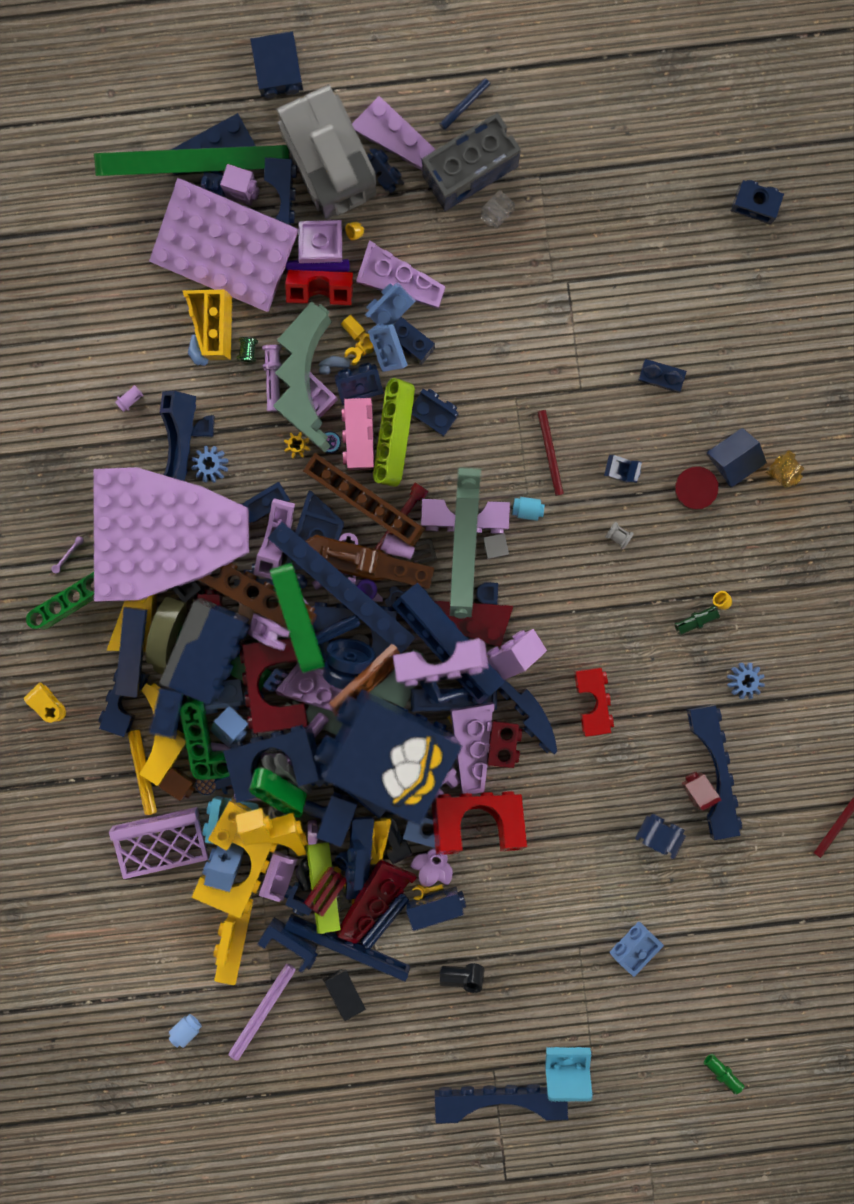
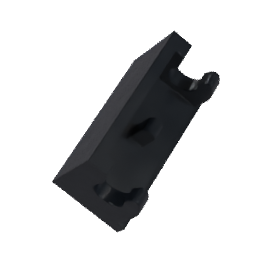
[322,969,366,1021]

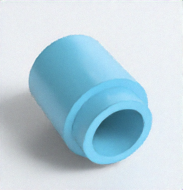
[512,497,545,521]

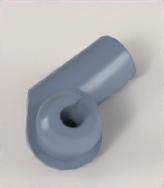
[318,356,350,375]

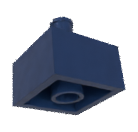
[303,792,358,847]

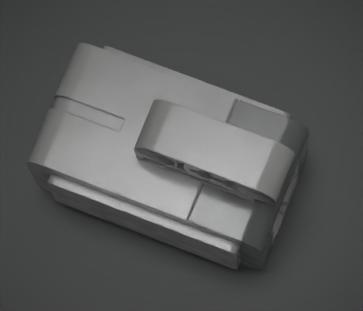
[277,84,377,219]

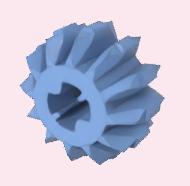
[191,446,229,483]
[727,663,765,699]

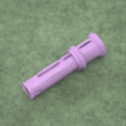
[262,345,282,412]

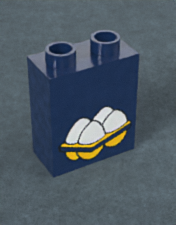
[315,689,463,825]

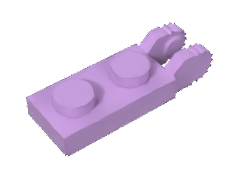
[248,613,289,650]

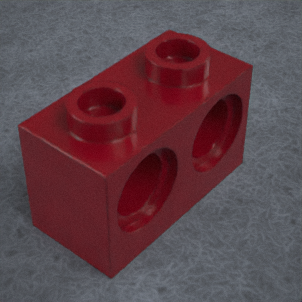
[487,720,522,768]

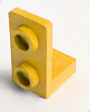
[208,799,252,850]

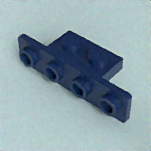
[345,817,374,900]

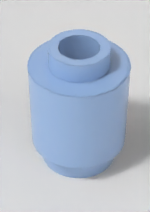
[169,1014,202,1048]

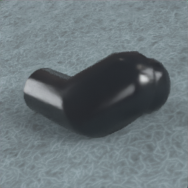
[296,858,311,891]

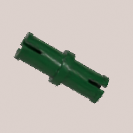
[674,605,720,636]

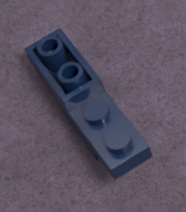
[499,680,557,755]

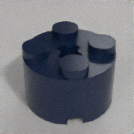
[635,813,686,860]

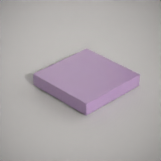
[298,220,342,263]

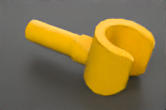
[412,884,443,900]

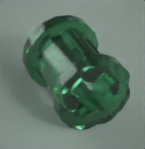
[237,337,258,363]

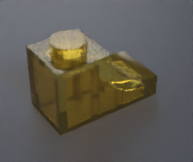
[765,450,804,488]

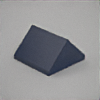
[706,428,767,488]

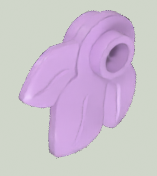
[411,848,453,887]

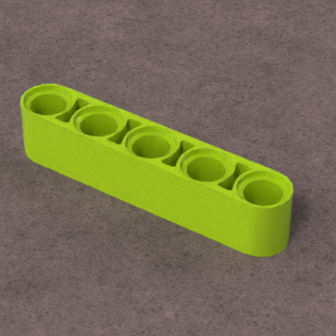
[373,378,415,487]

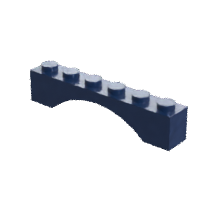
[160,391,196,482]
[686,704,742,840]
[435,1084,568,1124]

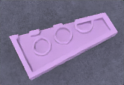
[352,96,436,170]
[356,240,445,309]
[450,702,495,794]

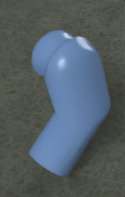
[188,334,209,366]

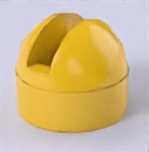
[345,222,364,241]
[713,591,732,610]

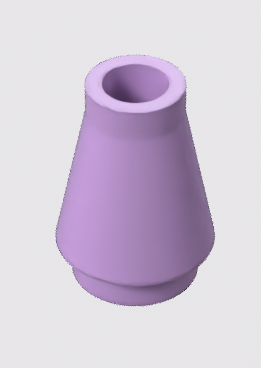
[381,534,415,560]

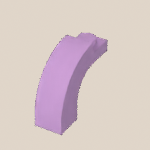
[254,499,295,579]

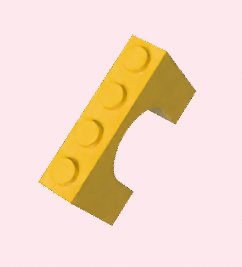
[191,832,278,918]

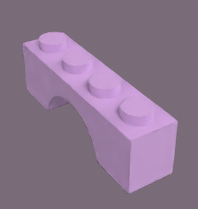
[421,499,510,534]
[393,639,489,687]

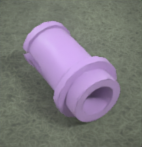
[115,385,144,412]

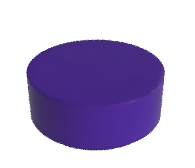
[356,579,378,600]

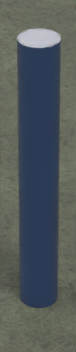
[439,78,490,130]

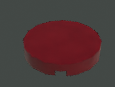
[674,466,719,510]

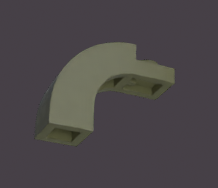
[146,597,188,674]

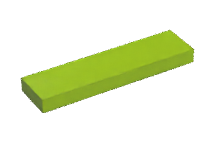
[306,842,341,934]

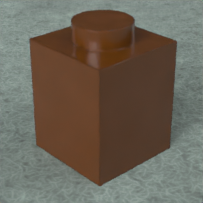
[159,767,196,801]

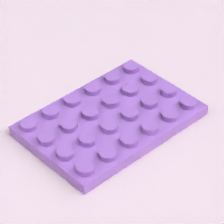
[149,178,299,312]

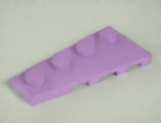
[276,662,342,711]

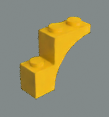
[236,808,308,857]

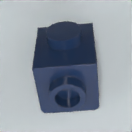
[604,455,642,483]
[284,882,314,916]

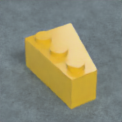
[182,289,232,360]
[106,593,157,652]

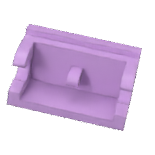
[259,851,298,902]

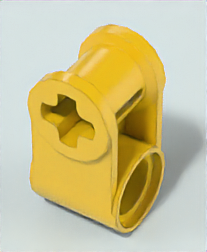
[23,682,66,723]

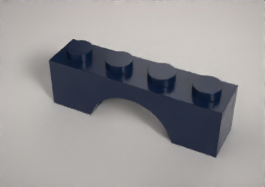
[264,157,297,245]

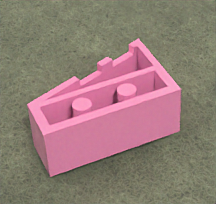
[342,398,374,470]

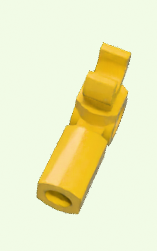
[341,315,374,366]

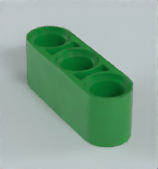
[249,768,307,818]

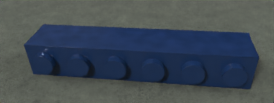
[392,583,505,705]

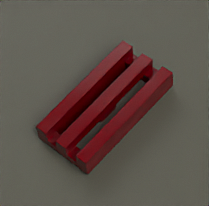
[303,867,347,917]

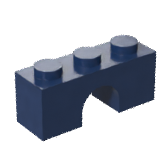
[98,669,150,737]

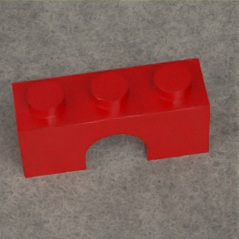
[285,270,353,305]
[574,667,614,737]

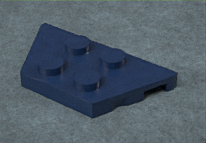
[286,490,345,570]

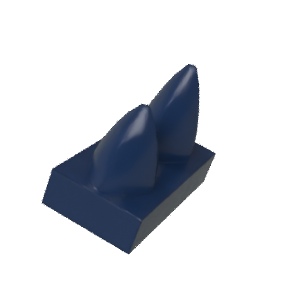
[638,359,687,393]

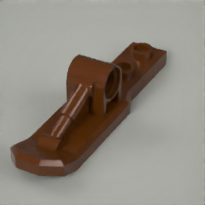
[305,535,434,589]

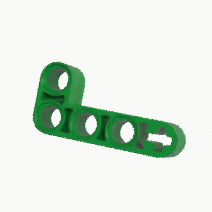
[180,696,230,780]

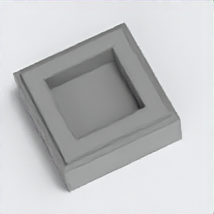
[483,533,509,559]

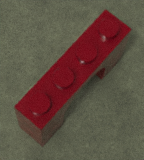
[240,638,308,733]

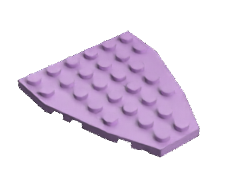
[94,467,249,602]

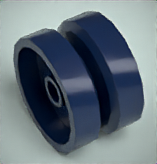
[323,639,375,690]

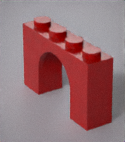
[432,791,527,855]

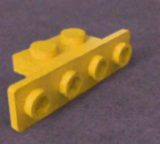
[213,898,254,985]

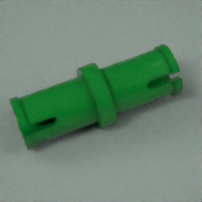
[704,1054,745,1095]

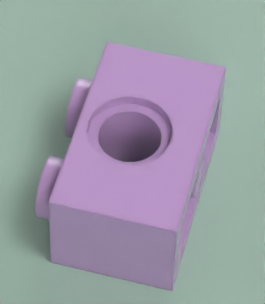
[220,164,259,206]

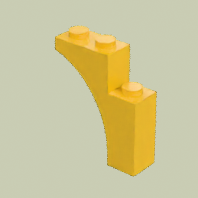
[139,683,186,786]

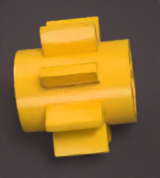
[284,432,310,459]

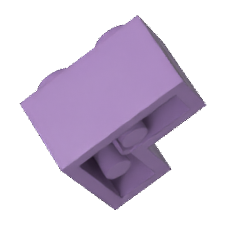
[486,629,547,680]

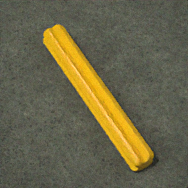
[128,730,157,815]

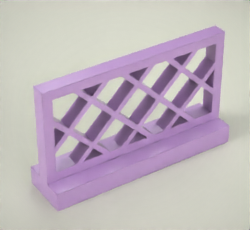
[109,807,209,879]

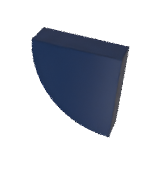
[191,415,215,438]

